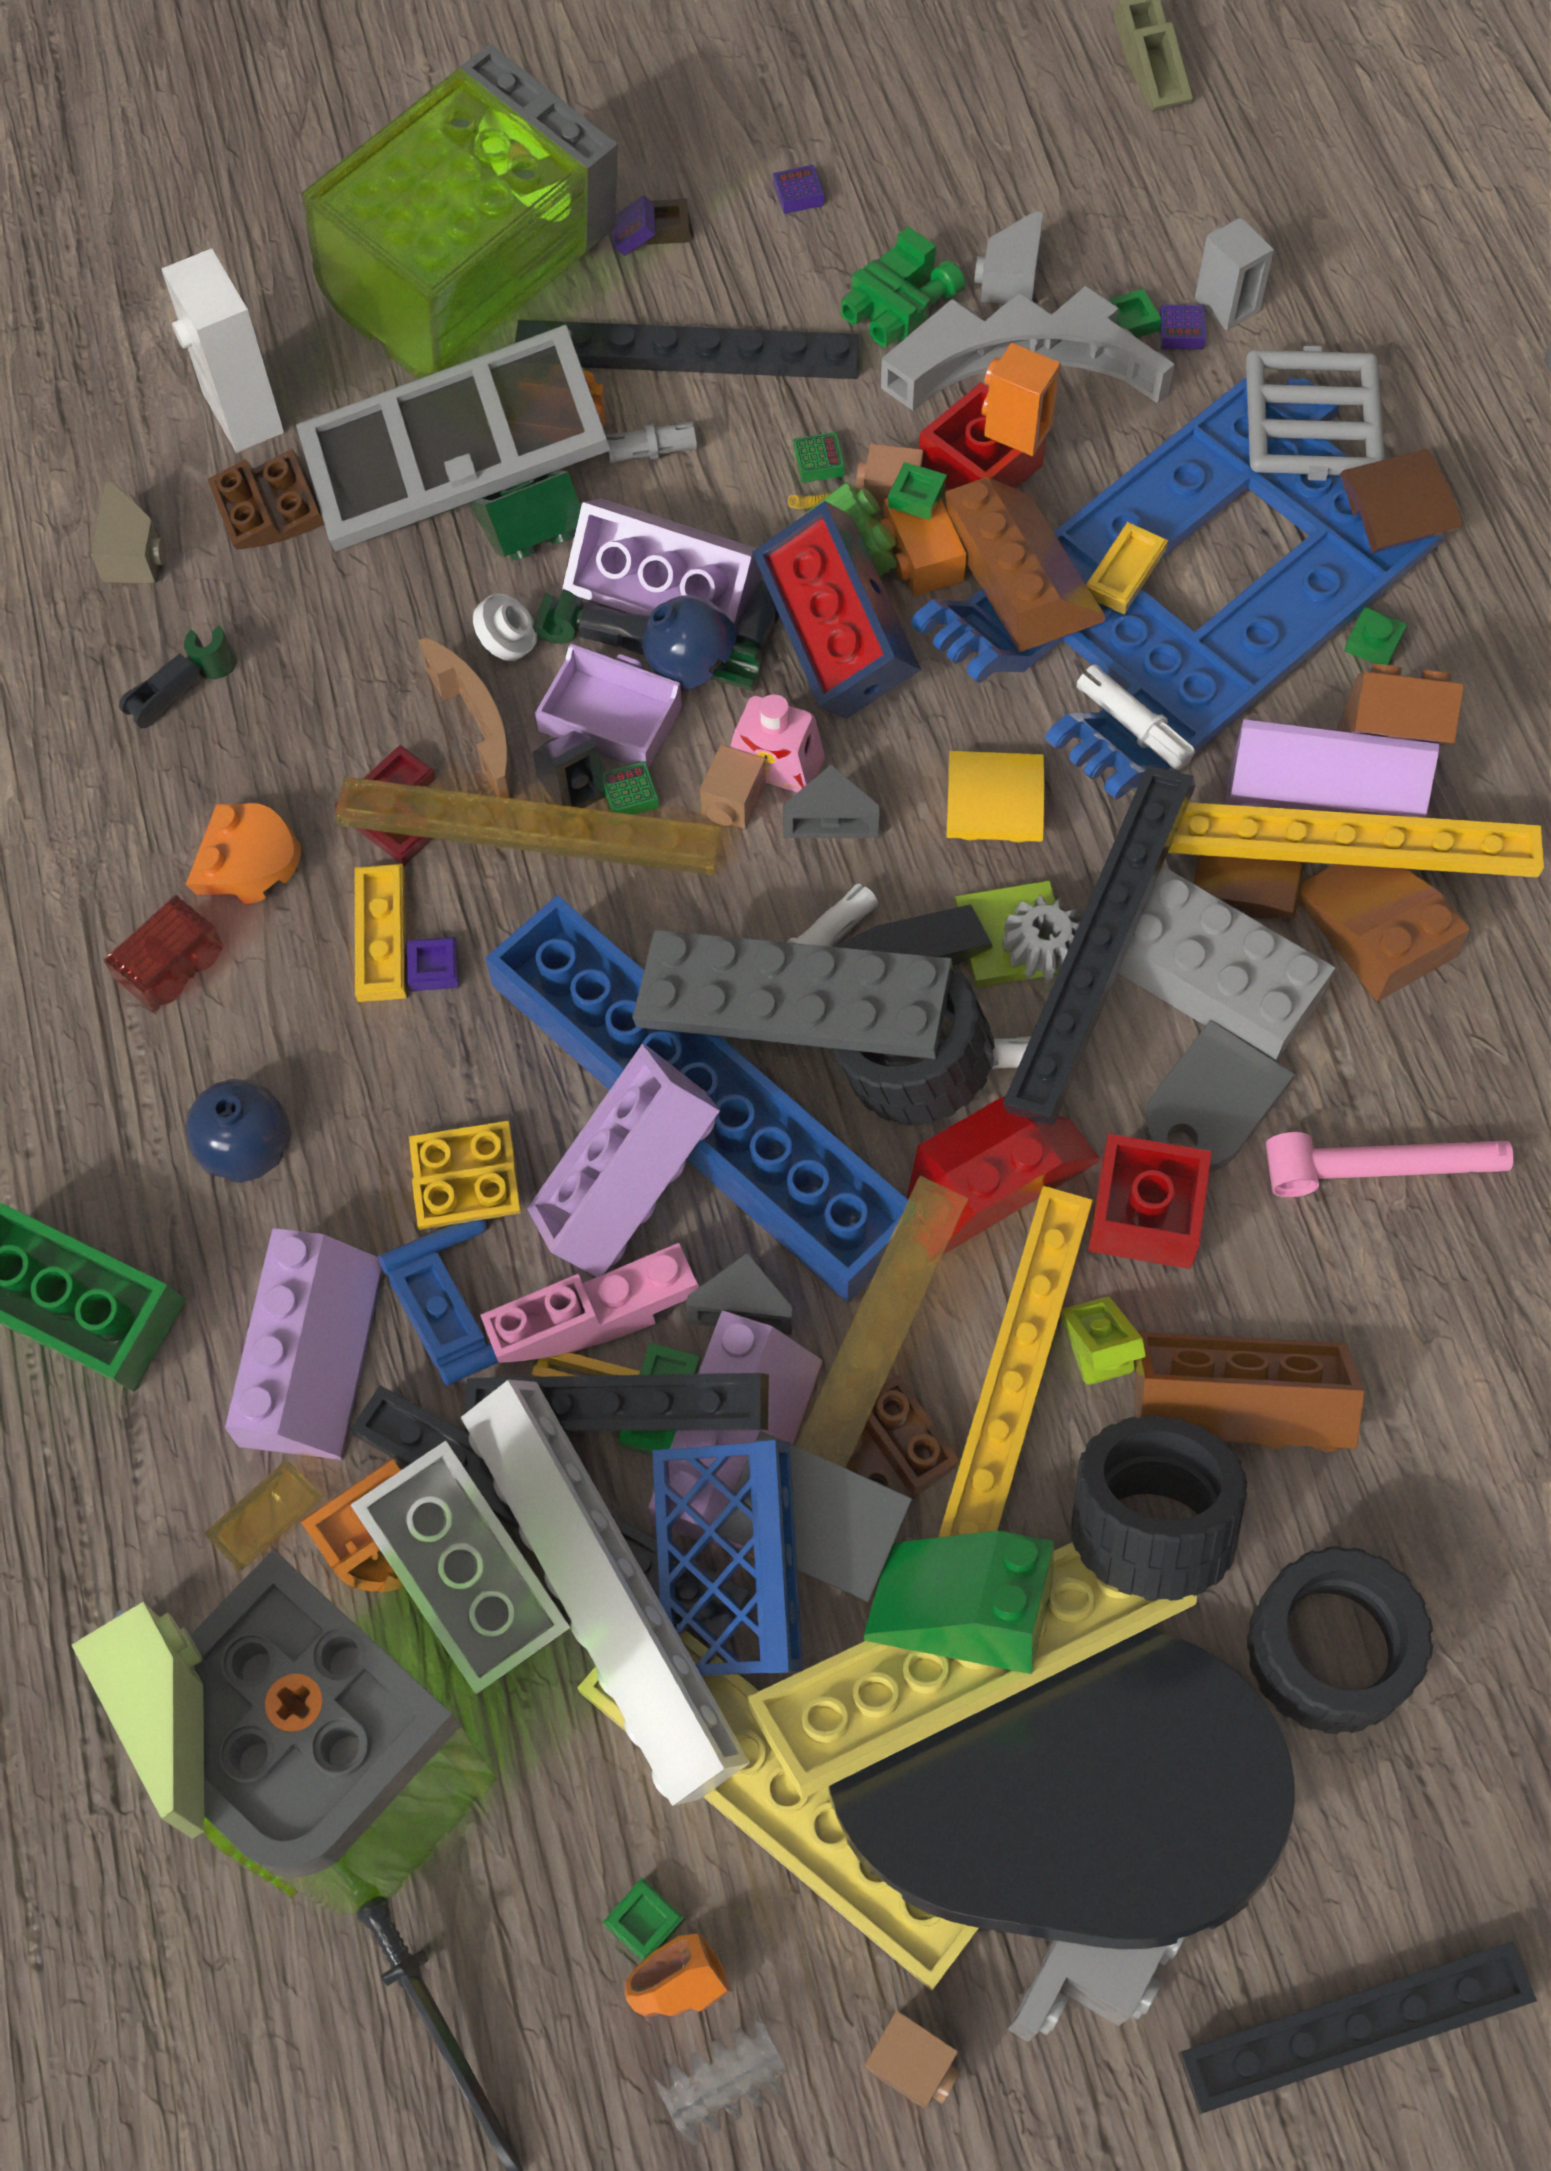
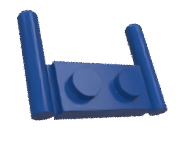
[378,1219,499,1386]

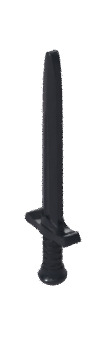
[357,1895,524,2171]

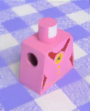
[730,694,825,793]

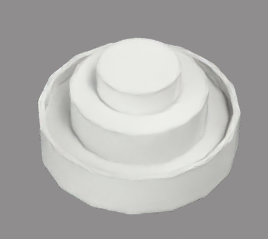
[473,593,537,661]

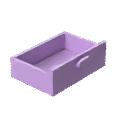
[535,644,682,769]

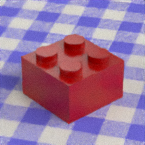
[919,382,1047,491]
[1087,1133,1212,1269]

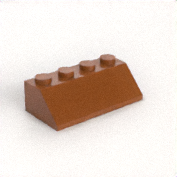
[945,477,1105,653]
[1135,1331,1365,1452]

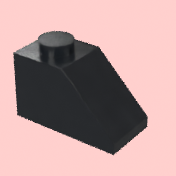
[532,731,605,818]

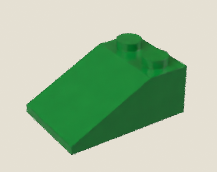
[864,1530,1054,1674]

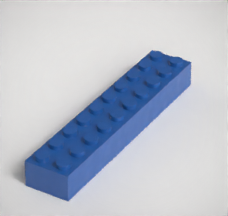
[485,895,921,1304]

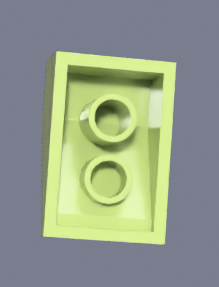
[72,1602,204,1839]

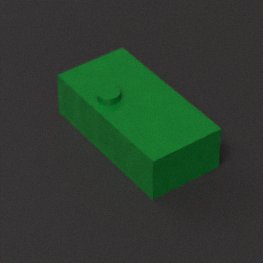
[0,1202,187,1392]

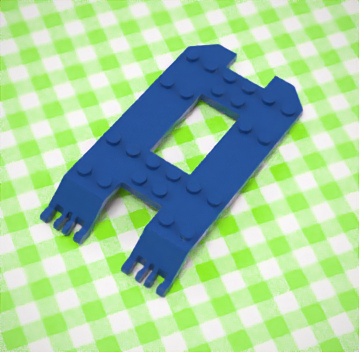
[910,378,1445,800]

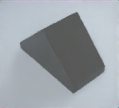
[783,764,879,838]
[686,1253,793,1335]

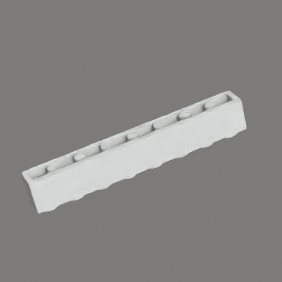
[461,1380,750,1806]

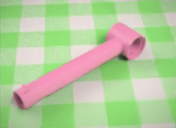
[1266,1132,1513,1197]

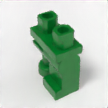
[840,226,965,348]

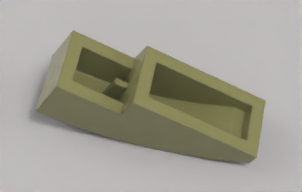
[1113,0,1193,111]

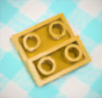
[947,751,1044,843]
[408,1121,521,1230]

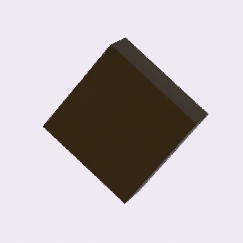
[648,199,690,245]

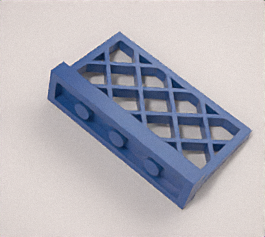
[652,1440,803,1676]

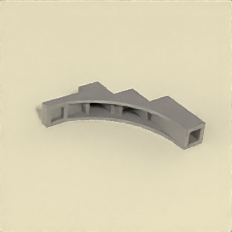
[881,286,1174,411]

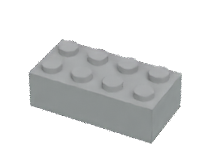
[1118,867,1335,1062]

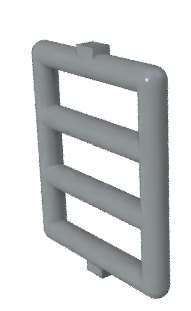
[1246,346,1385,481]

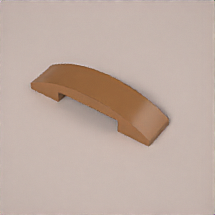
[418,637,512,805]

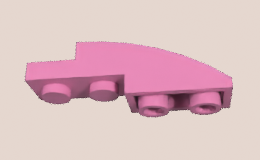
[480,1243,699,1363]

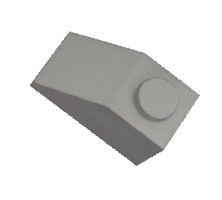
[974,211,1043,304]

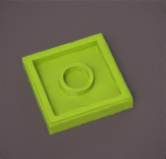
[954,881,1059,988]

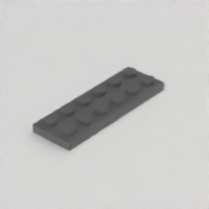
[633,930,953,1059]

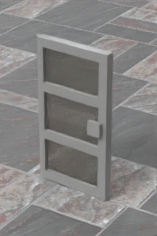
[296,324,610,552]

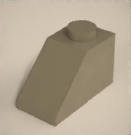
[91,482,166,583]

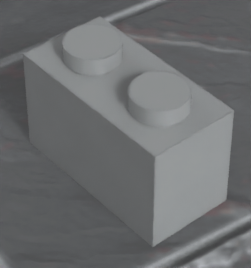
[1195,217,1274,331]

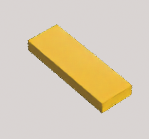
[355,864,407,1002]

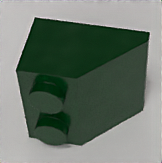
[469,470,581,561]

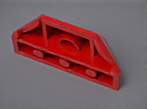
[906,1096,1100,1263]

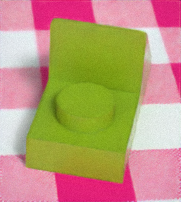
[1060,1296,1146,1385]

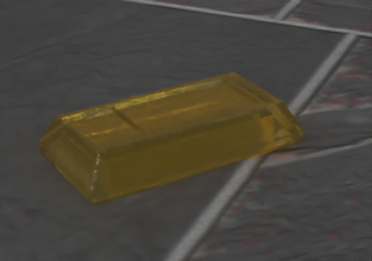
[204,1459,322,1572]

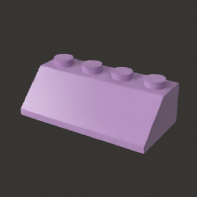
[562,498,761,631]
[1225,719,1439,818]
[527,1044,720,1277]
[225,1228,383,1460]
[648,1310,823,1559]

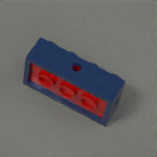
[752,501,921,719]

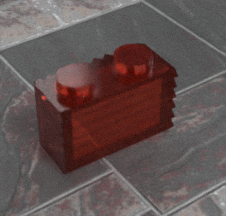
[103,894,224,1012]

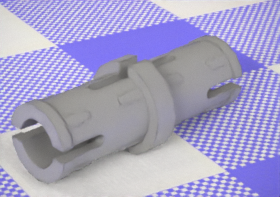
[606,421,697,463]

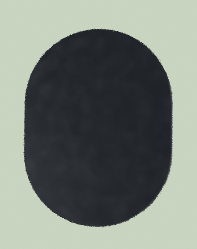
[828,1629,1295,1950]

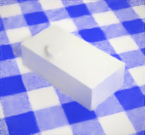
[161,248,284,453]
[351,1441,570,1694]

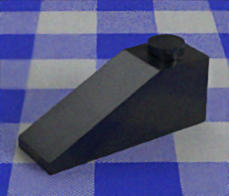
[833,904,993,966]

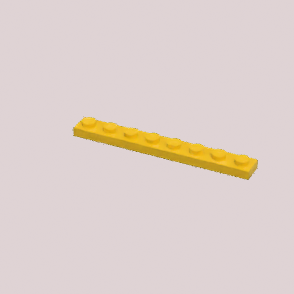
[1168,802,1544,877]
[938,1186,1093,1538]

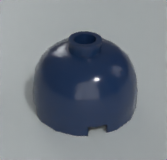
[642,594,736,690]
[185,1079,291,1183]

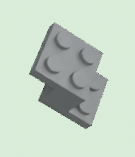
[1008,1937,1185,2042]

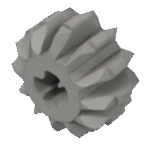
[1002,894,1079,982]

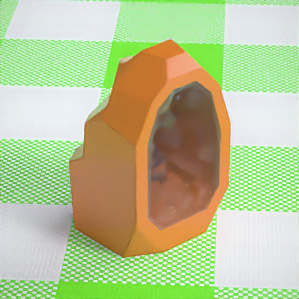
[624,1933,732,2017]

